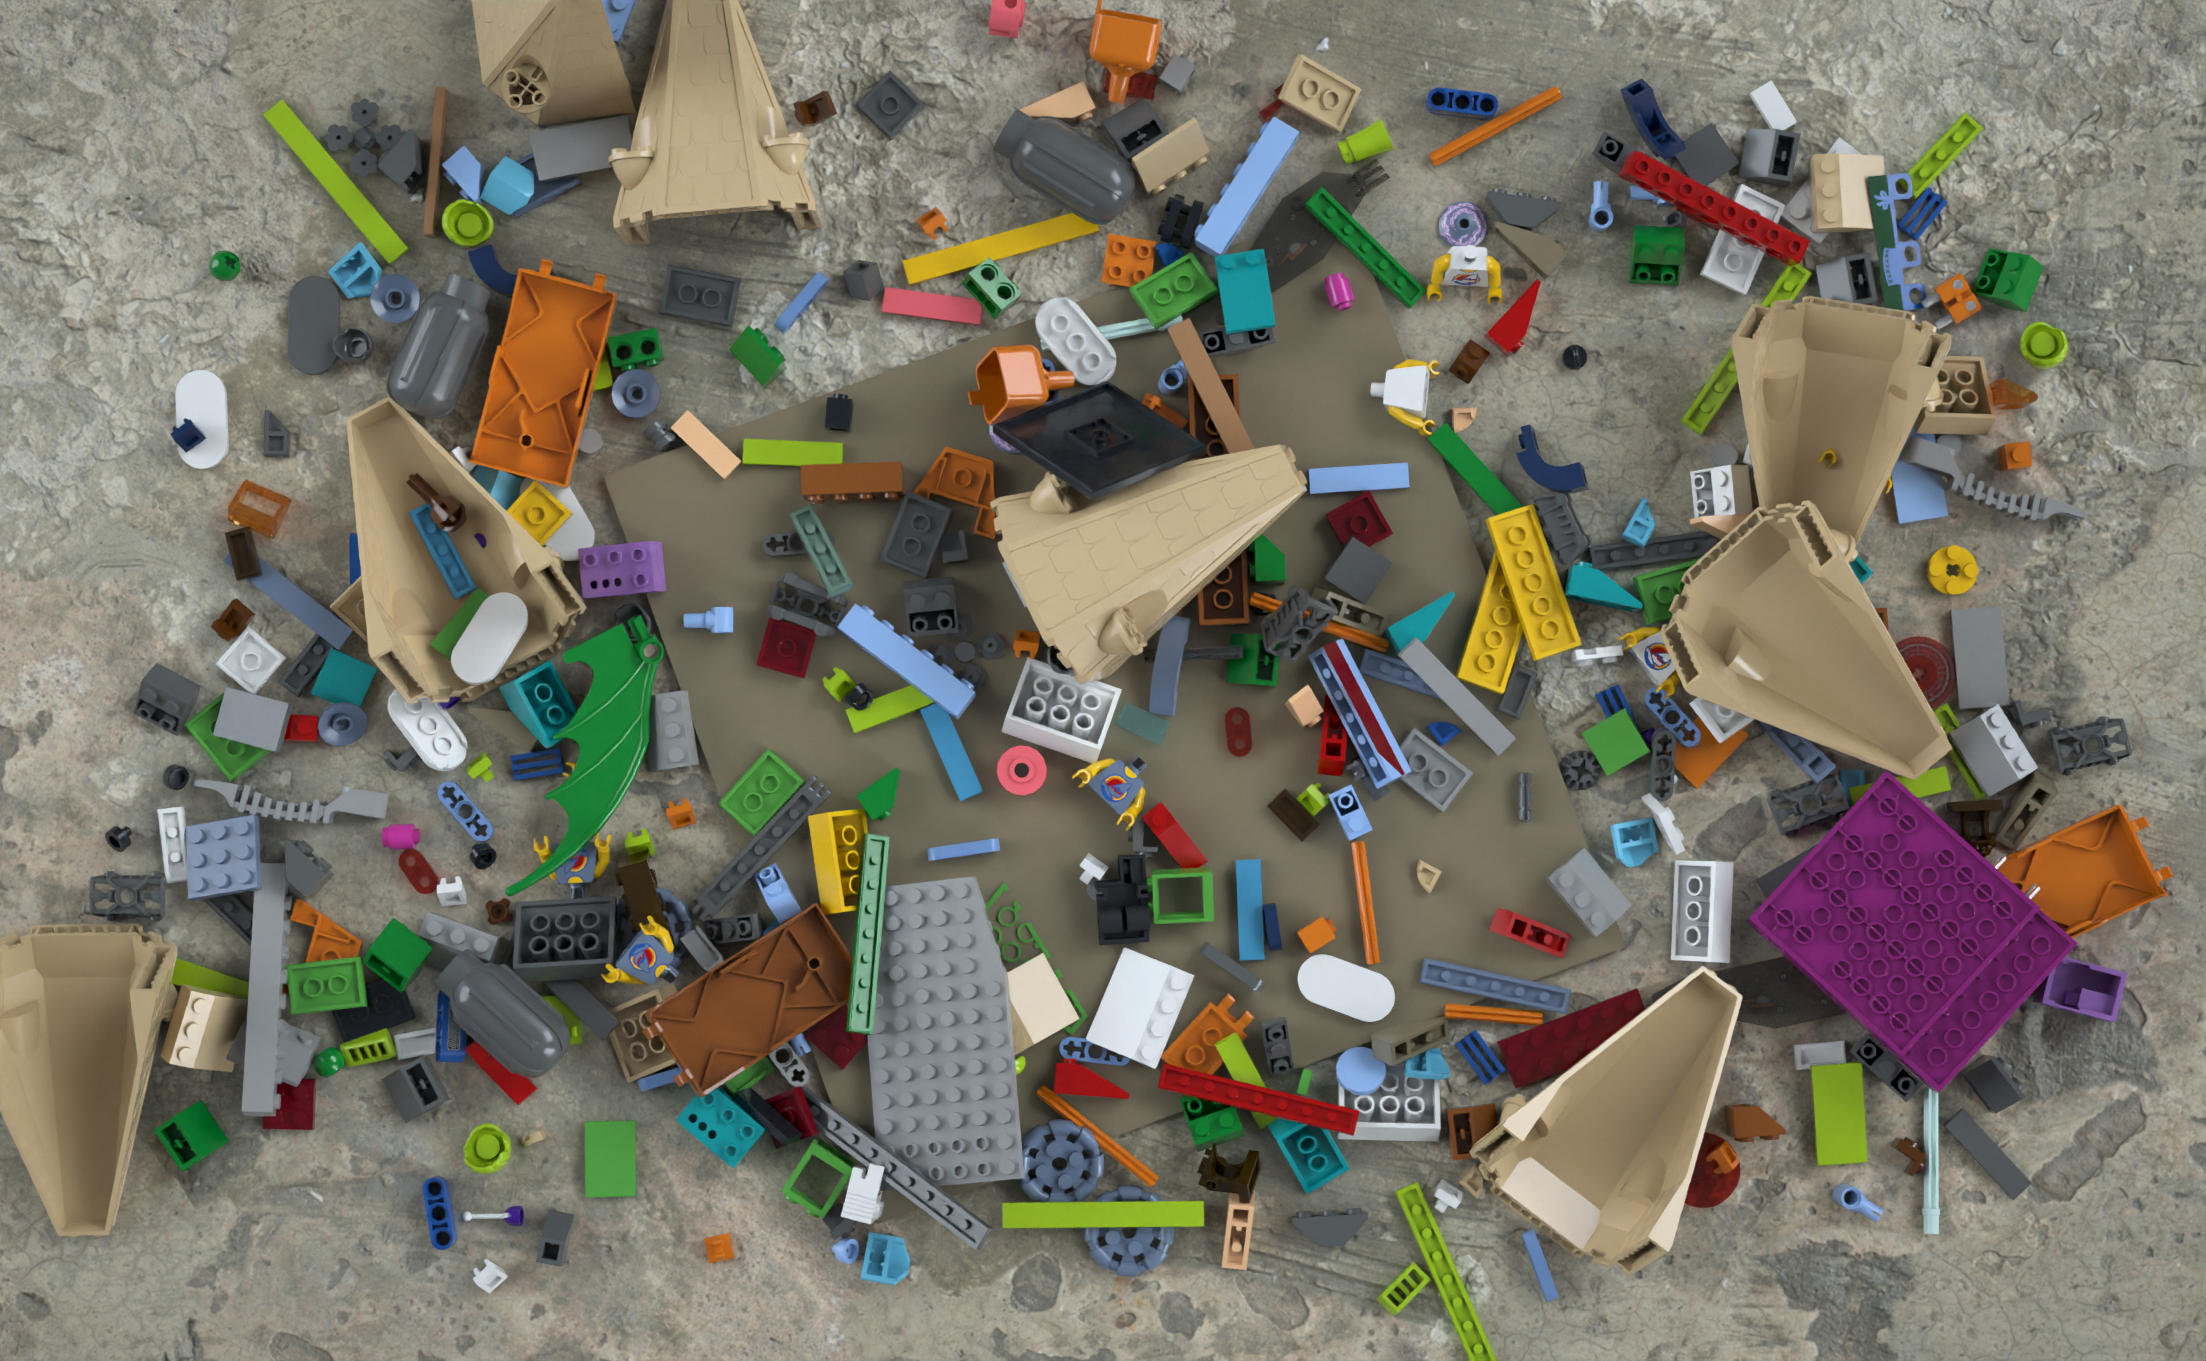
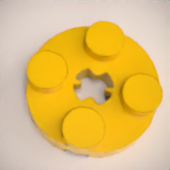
[1927,545,1979,595]

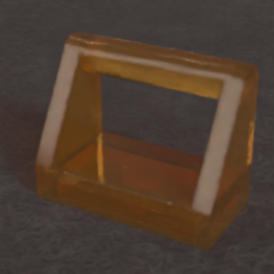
[1989,379,2038,410]
[228,479,292,539]

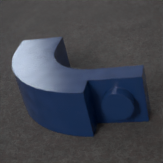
[1620,79,1686,160]
[467,244,556,298]
[1516,424,1589,494]

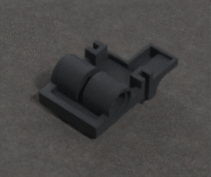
[1095,854,1150,945]

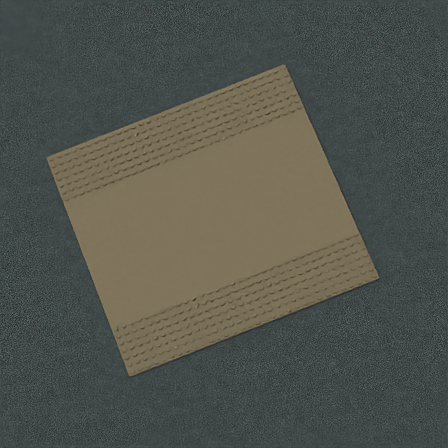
[604,205,1625,1224]

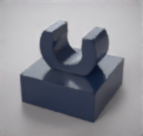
[170,418,206,453]

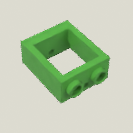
[1147,867,1214,924]
[781,1137,858,1219]

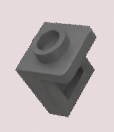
[2008,700,2051,728]
[383,747,422,772]
[1128,821,1158,857]
[822,1203,857,1240]

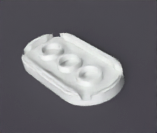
[1035,297,1116,385]
[175,370,229,470]
[520,477,595,561]
[451,592,529,685]
[388,688,468,771]
[1297,954,1395,1022]

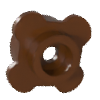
[486,898,513,925]

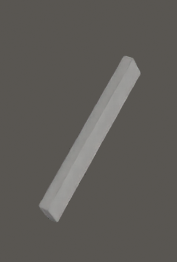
[1398,637,1516,756]

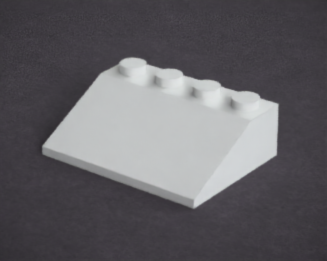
[1001,657,1122,763]
[1086,947,1194,1069]
[1338,1062,1441,1142]

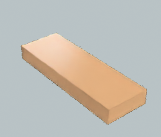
[671,410,742,480]

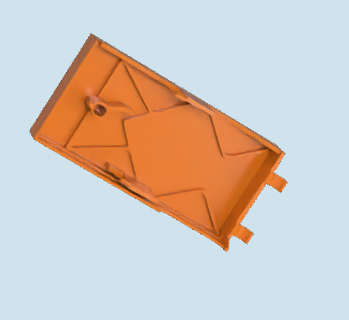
[469,259,618,488]
[1990,804,2173,938]

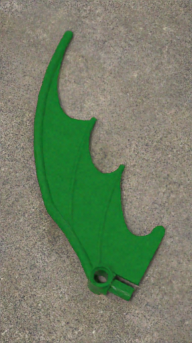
[505,615,664,896]

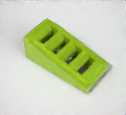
[340,1028,396,1068]
[1376,1262,1431,1316]

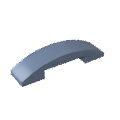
[1149,616,1191,717]
[1755,719,1837,784]

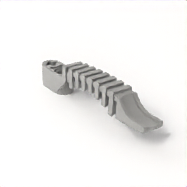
[1903,437,2086,522]
[194,780,389,824]
[680,925,809,1088]

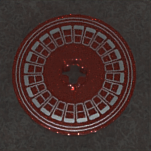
[1895,636,1956,708]

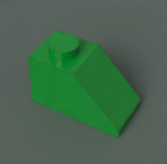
[856,767,900,822]

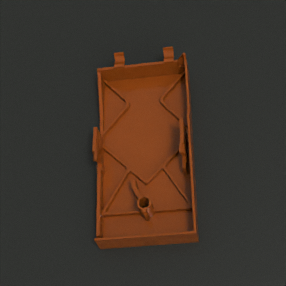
[642,902,853,1099]

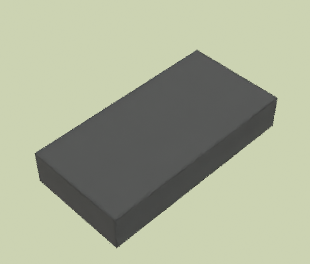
[1496,664,1538,720]

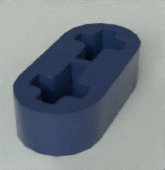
[1263,903,1282,952]

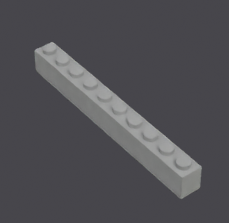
[241,863,292,1116]

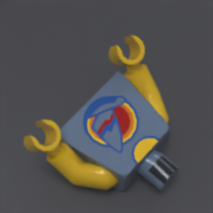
[1072,756,1147,831]
[533,833,612,899]
[601,916,679,985]

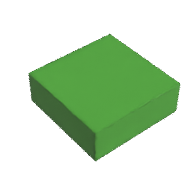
[1296,1068,1313,1095]

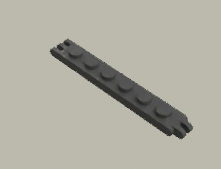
[690,775,833,922]

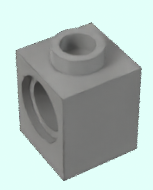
[1159,53,1196,96]

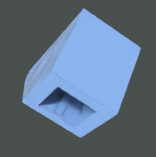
[442,146,484,204]
[1328,785,1373,841]
[754,862,802,924]

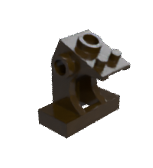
[1947,799,2003,857]
[1197,1143,1261,1204]

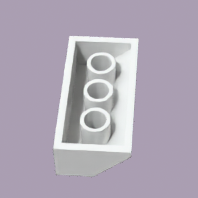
[1671,860,1734,963]

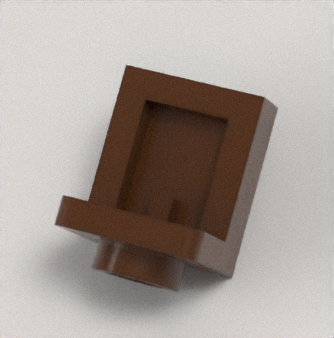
[793,91,837,126]
[1449,339,1490,384]
[210,598,255,642]
[1891,1137,1926,1176]

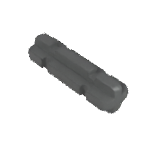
[1518,772,1532,821]

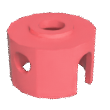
[989,0,1026,39]
[997,745,1047,796]

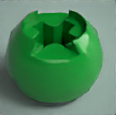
[209,250,241,282]
[313,1047,345,1078]

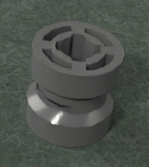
[643,419,677,453]

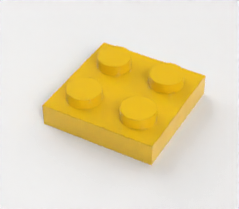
[507,480,573,547]

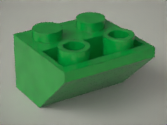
[1629,225,1685,286]
[1971,248,2044,312]
[729,326,787,388]
[1248,534,1286,585]
[1226,633,1281,688]
[362,918,433,993]
[1179,1096,1245,1152]
[154,1100,230,1172]

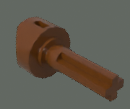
[406,473,467,532]

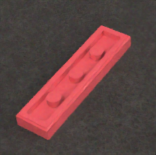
[882,287,983,326]

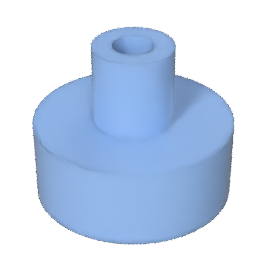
[832,1238,859,1264]

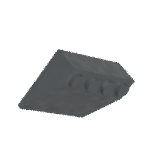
[513,896,619,982]

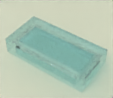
[1115,702,1170,745]

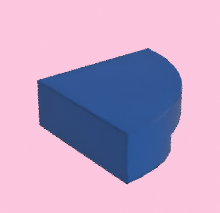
[1155,243,1185,268]
[1426,721,1461,746]

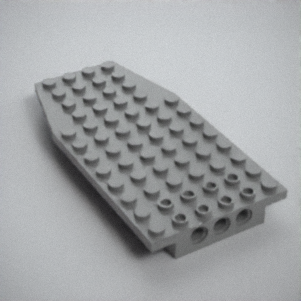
[868,877,1024,1191]

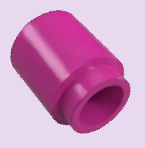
[1324,273,1355,311]
[382,824,420,850]

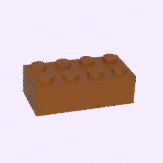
[801,461,905,504]

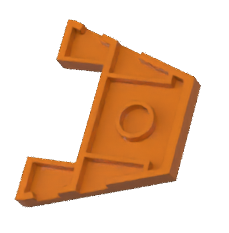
[913,446,996,539]
[282,898,364,993]

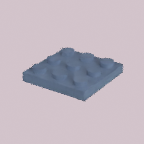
[186,815,262,901]

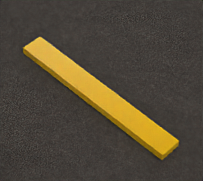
[902,213,1099,286]

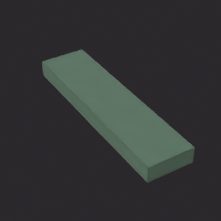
[789,504,853,598]

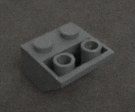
[1101,98,1169,163]
[378,129,425,194]
[1738,129,1801,187]
[1815,253,1878,306]
[904,576,959,637]
[134,663,201,736]
[285,840,334,896]
[1960,1054,2025,1114]
[382,1055,450,1123]

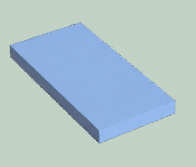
[1891,425,1948,524]

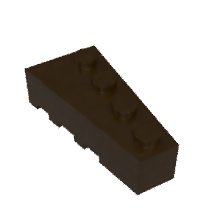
[615,849,676,955]

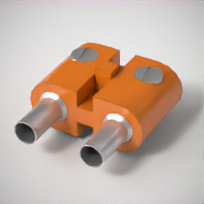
[1921,273,1982,330]

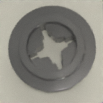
[1561,751,1601,790]

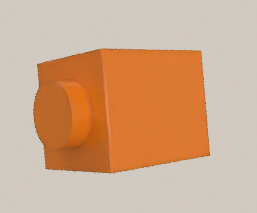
[1998,441,2033,472]
[1296,916,1337,954]

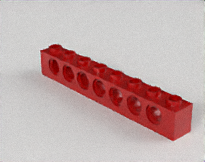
[1618,150,1810,267]

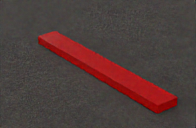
[1157,1063,1360,1136]

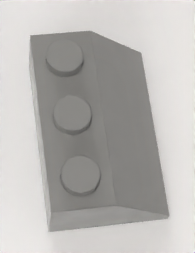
[647,691,699,772]
[1948,704,2038,798]
[1545,847,1632,937]
[418,912,502,969]
[227,1017,322,1087]

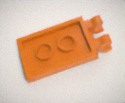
[1662,716,1753,789]
[1161,993,1254,1075]

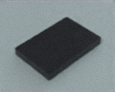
[332,978,417,1043]

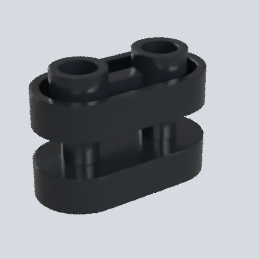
[1157,194,1204,250]

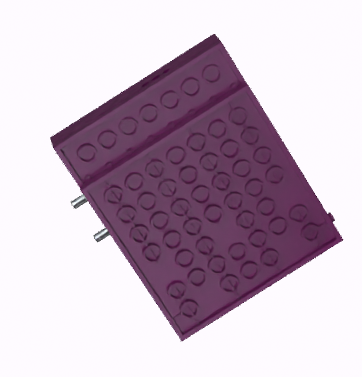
[1746,770,2078,1093]

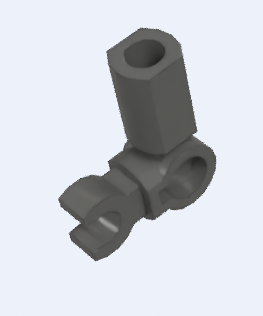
[1346,756,1390,801]

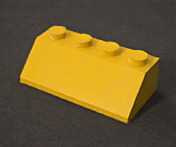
[808,808,868,915]

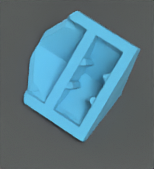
[480,156,535,215]
[328,242,381,298]
[473,465,524,511]
[1610,817,1658,868]
[1403,1048,1450,1080]
[860,1232,910,1286]

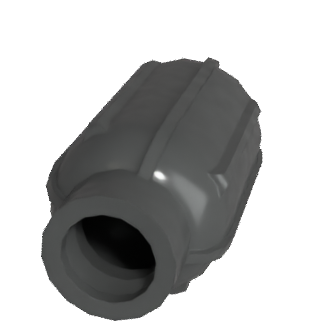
[994,109,1137,225]
[386,273,492,419]
[435,949,570,1078]

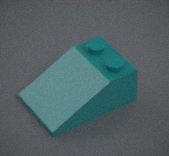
[1215,249,1276,334]
[1563,561,1642,612]
[1384,591,1455,657]
[498,660,577,749]
[1267,1118,1350,1194]

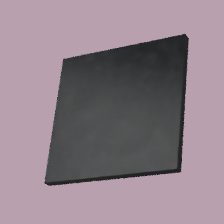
[993,381,1207,500]

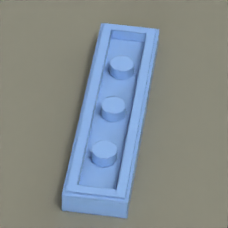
[1308,463,1410,495]

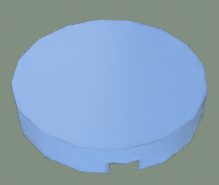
[1336,1047,1386,1095]

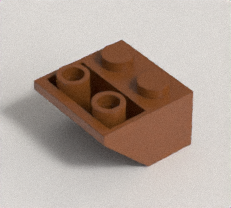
[1445,1103,1498,1160]
[1725,1104,1786,1142]

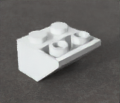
[1690,465,1753,518]

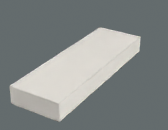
[157,806,187,884]

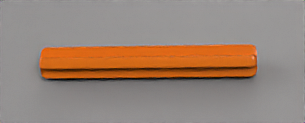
[1444,1004,1543,1026]

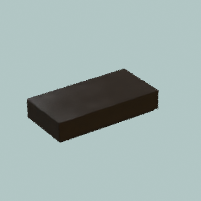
[225,526,263,581]
[1267,789,1320,842]

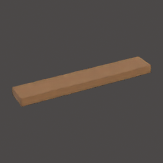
[423,87,449,238]
[1167,318,1255,454]

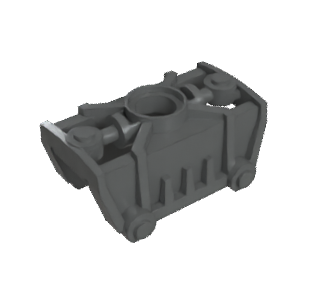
[1533,492,1592,565]
[766,571,848,637]
[1261,586,1338,663]
[2050,716,2132,776]
[1767,774,1850,838]
[90,871,166,921]

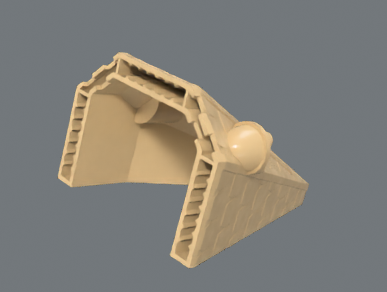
[472,0,637,127]
[608,0,822,245]
[1732,296,1952,547]
[346,397,586,703]
[990,444,1307,684]
[1660,500,1952,780]
[0,923,179,1237]
[1469,966,1743,1275]

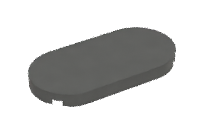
[288,276,340,375]

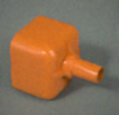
[1089,0,1163,103]
[968,344,1075,425]

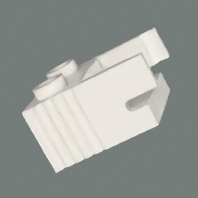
[841,1163,885,1224]

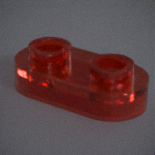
[1224,707,1252,757]
[399,849,439,894]

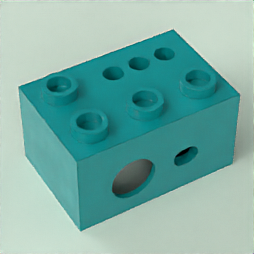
[675,1086,766,1168]

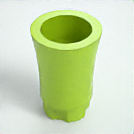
[1337,118,1394,165]

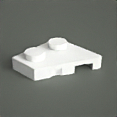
[1570,645,1623,667]
[1641,793,1685,855]

